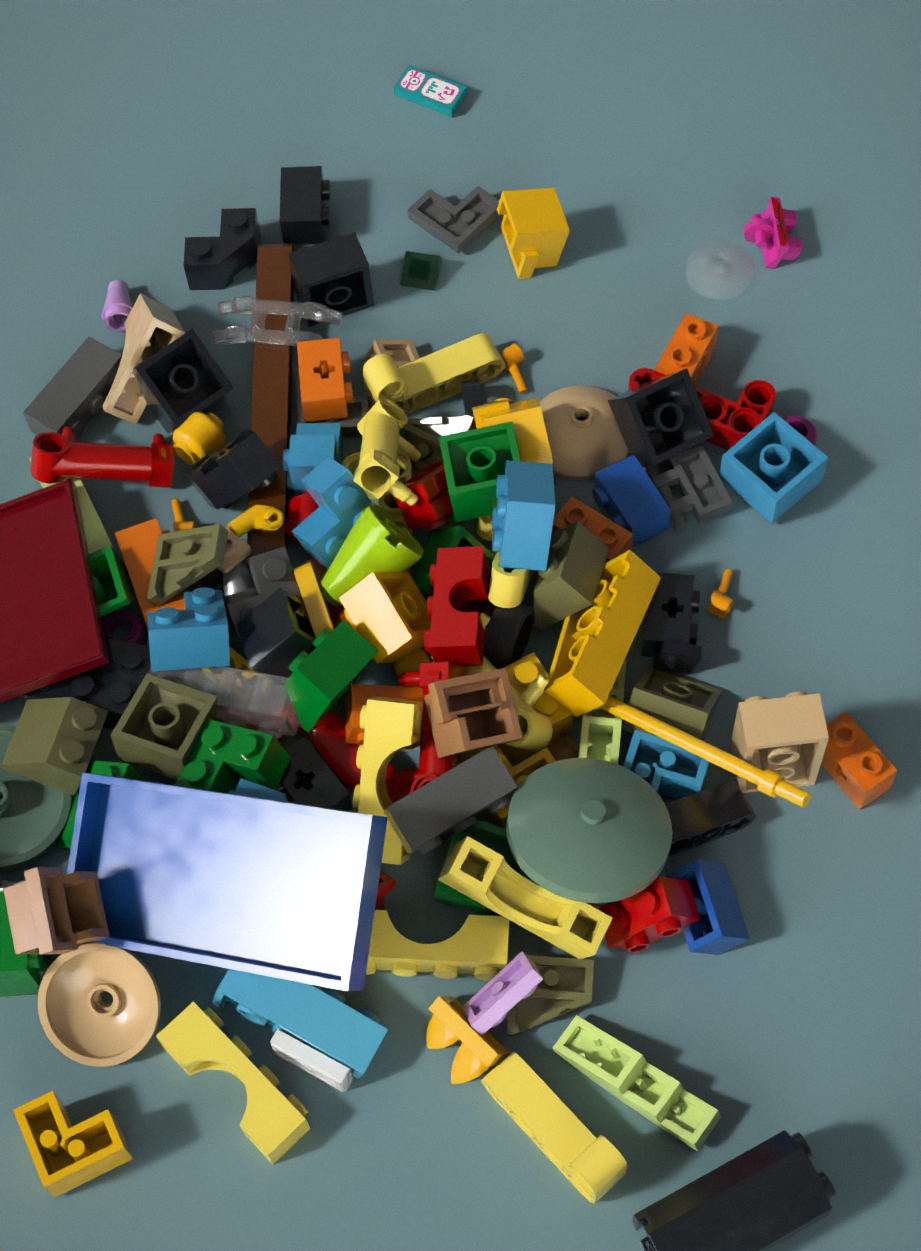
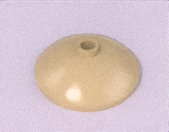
[539,385,630,480]
[38,942,161,1067]

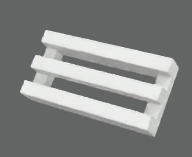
[270,1029,353,1092]

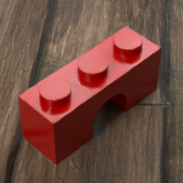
[424,546,490,667]

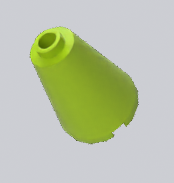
[321,502,424,607]

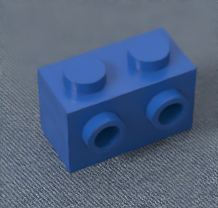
[592,455,671,547]
[666,859,750,955]

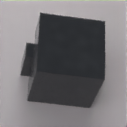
[236,588,316,688]

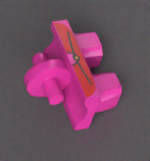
[743,197,803,269]

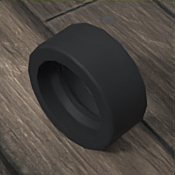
[484,601,535,669]

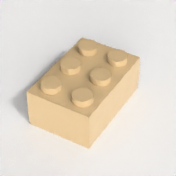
[729,691,829,793]

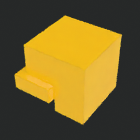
[497,188,570,279]
[472,398,554,464]

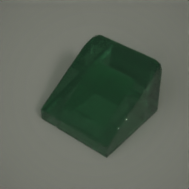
[400,251,443,291]

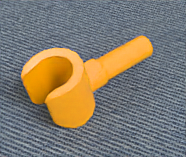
[502,343,528,394]
[171,498,196,532]
[708,569,734,619]

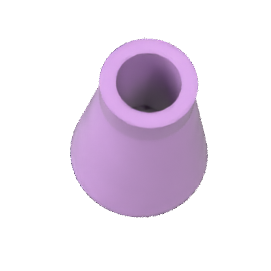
[102,280,134,332]

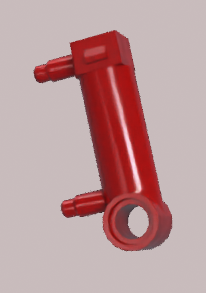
[30,427,174,488]
[392,661,466,793]

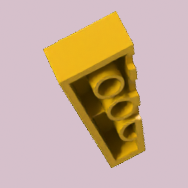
[544,550,661,717]

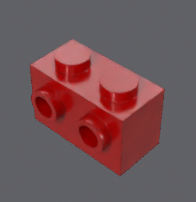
[598,876,701,953]

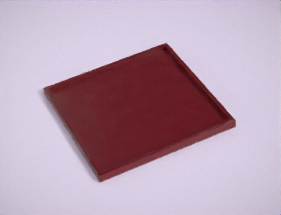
[0,478,109,703]

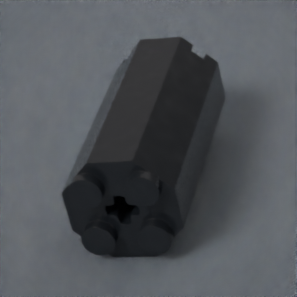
[632,1130,836,1251]

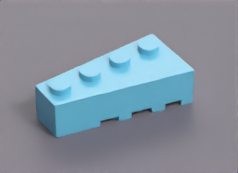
[212,969,388,1079]

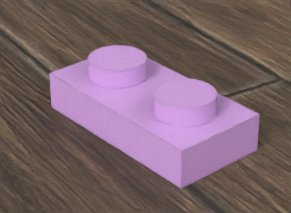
[462,951,543,1036]

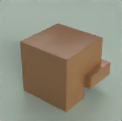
[424,668,523,758]
[3,867,109,955]

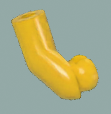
[227,505,284,538]

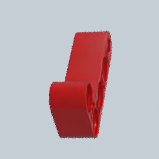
[628,368,776,450]

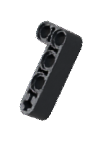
[665,781,756,857]

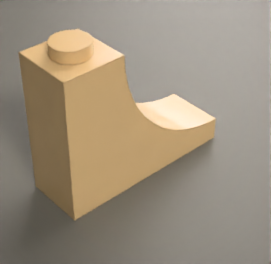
[102,293,185,425]

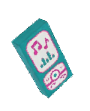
[394,65,467,117]

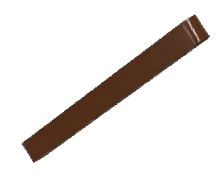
[247,243,295,569]

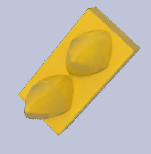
[426,996,510,1084]

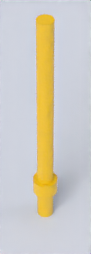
[601,695,811,808]

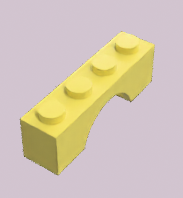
[353,696,423,865]
[437,836,612,960]
[366,910,510,981]
[156,1001,310,1164]

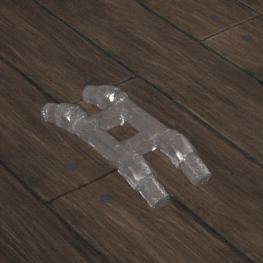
[210,296,343,346]

